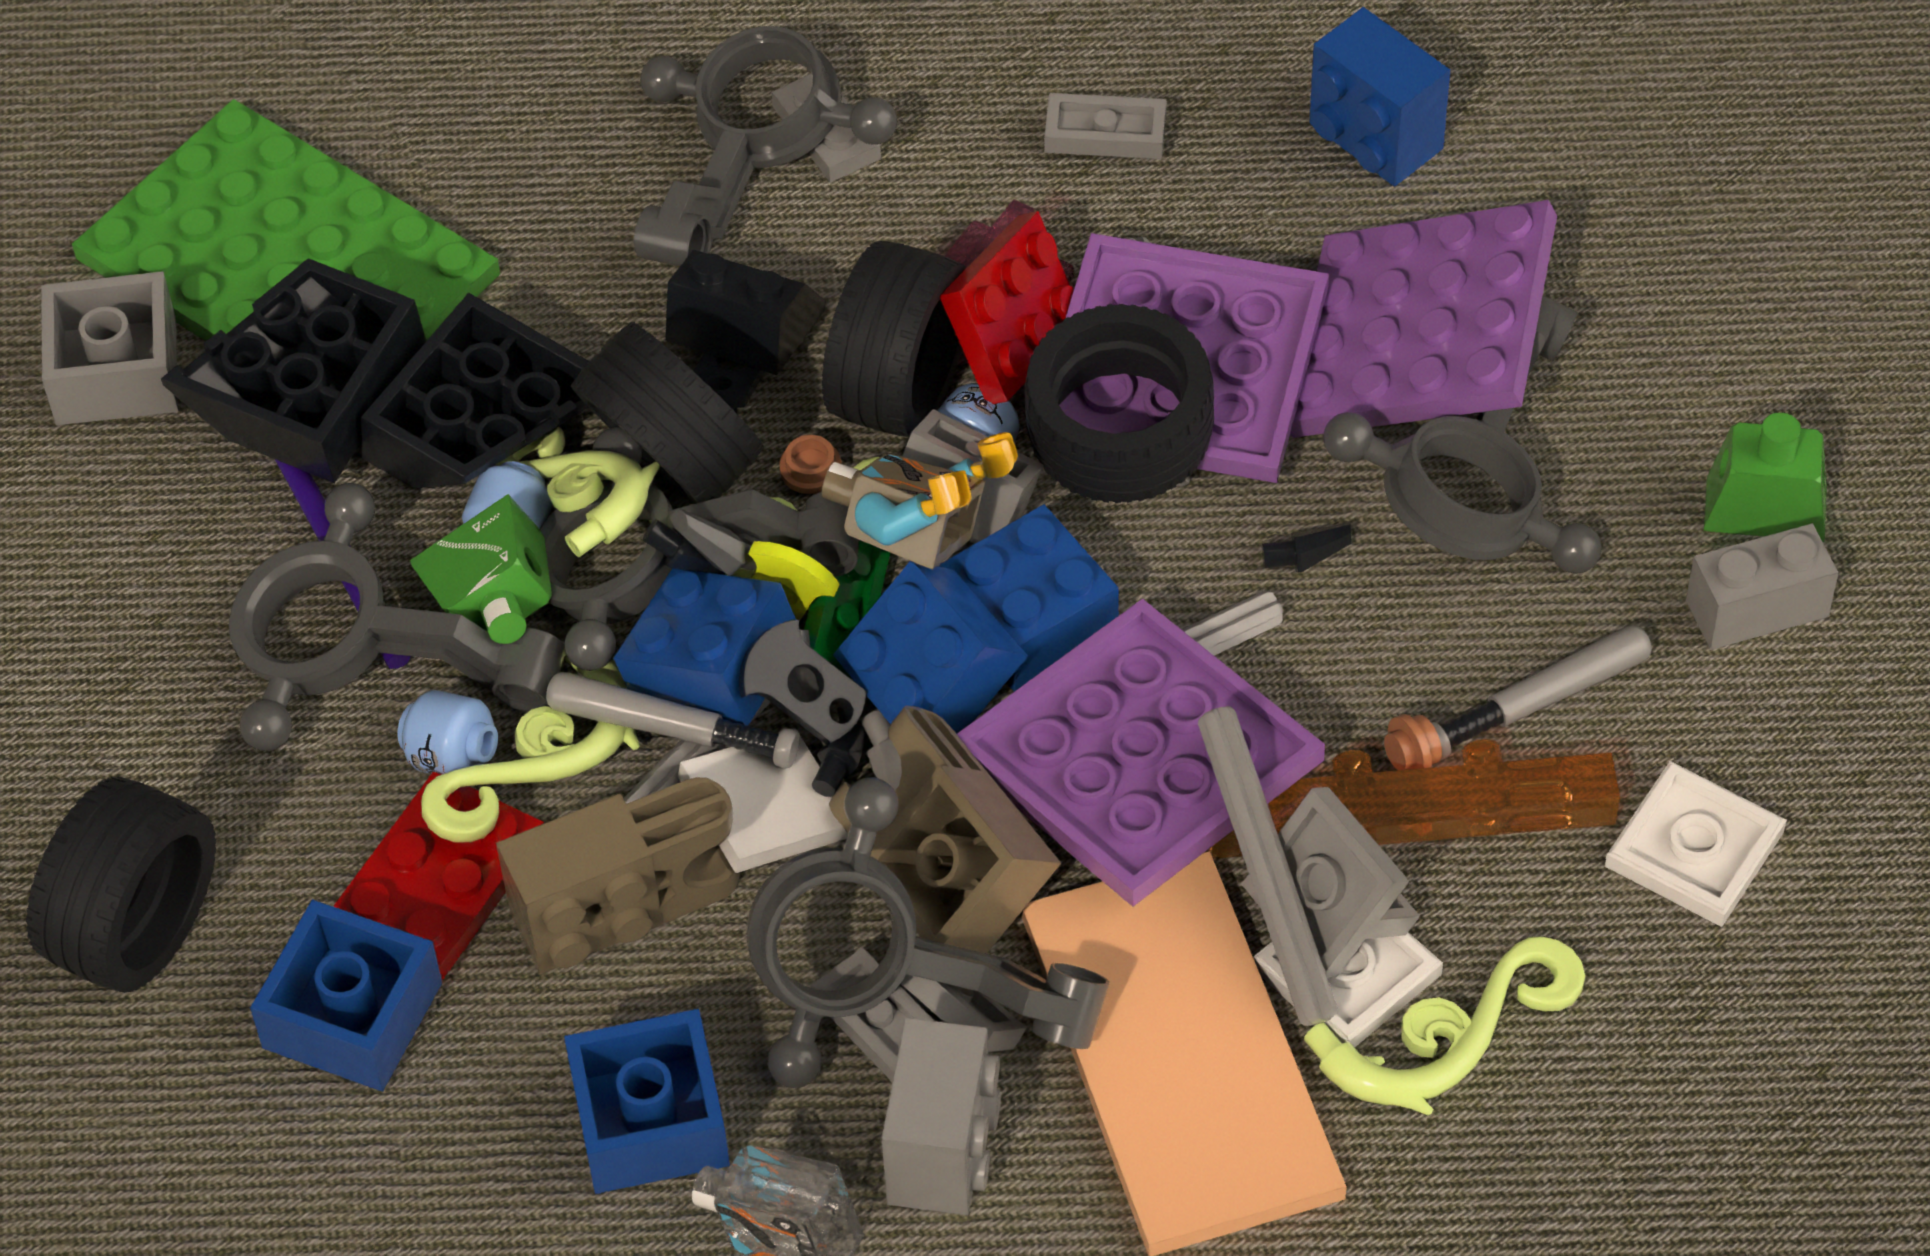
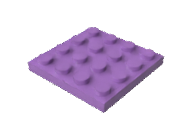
[1290,200,1557,438]
[1059,233,1329,483]
[957,599,1325,907]

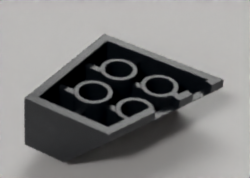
[161,258,426,483]
[361,293,589,488]

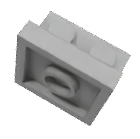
[1241,787,1420,978]

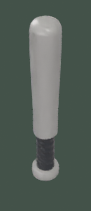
[1431,625,1652,761]
[546,672,800,768]

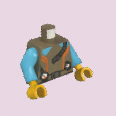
[822,432,1018,569]

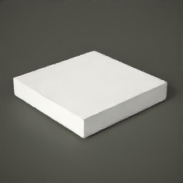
[677,728,848,873]
[1605,761,1787,927]
[1253,932,1443,1047]

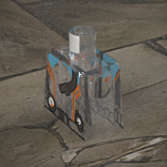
[692,1145,864,1256]

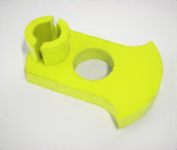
[748,541,840,622]

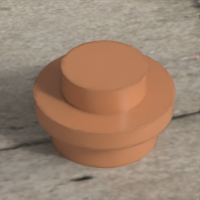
[779,435,842,494]
[1384,714,1442,778]

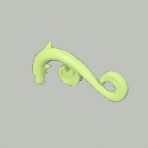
[496,426,660,557]
[421,655,640,843]
[1304,937,1585,1115]

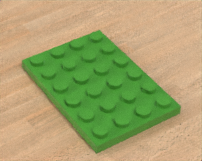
[72,99,500,341]

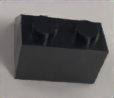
[665,249,826,375]

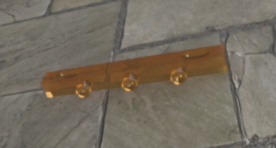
[1204,739,1620,859]

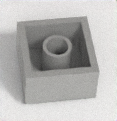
[41,271,178,425]
[882,1017,1001,1216]

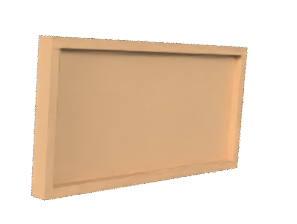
[1021,851,1346,1256]

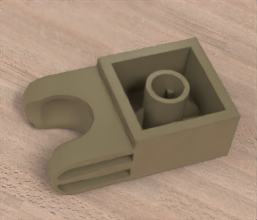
[829,705,1061,954]
[496,777,740,974]

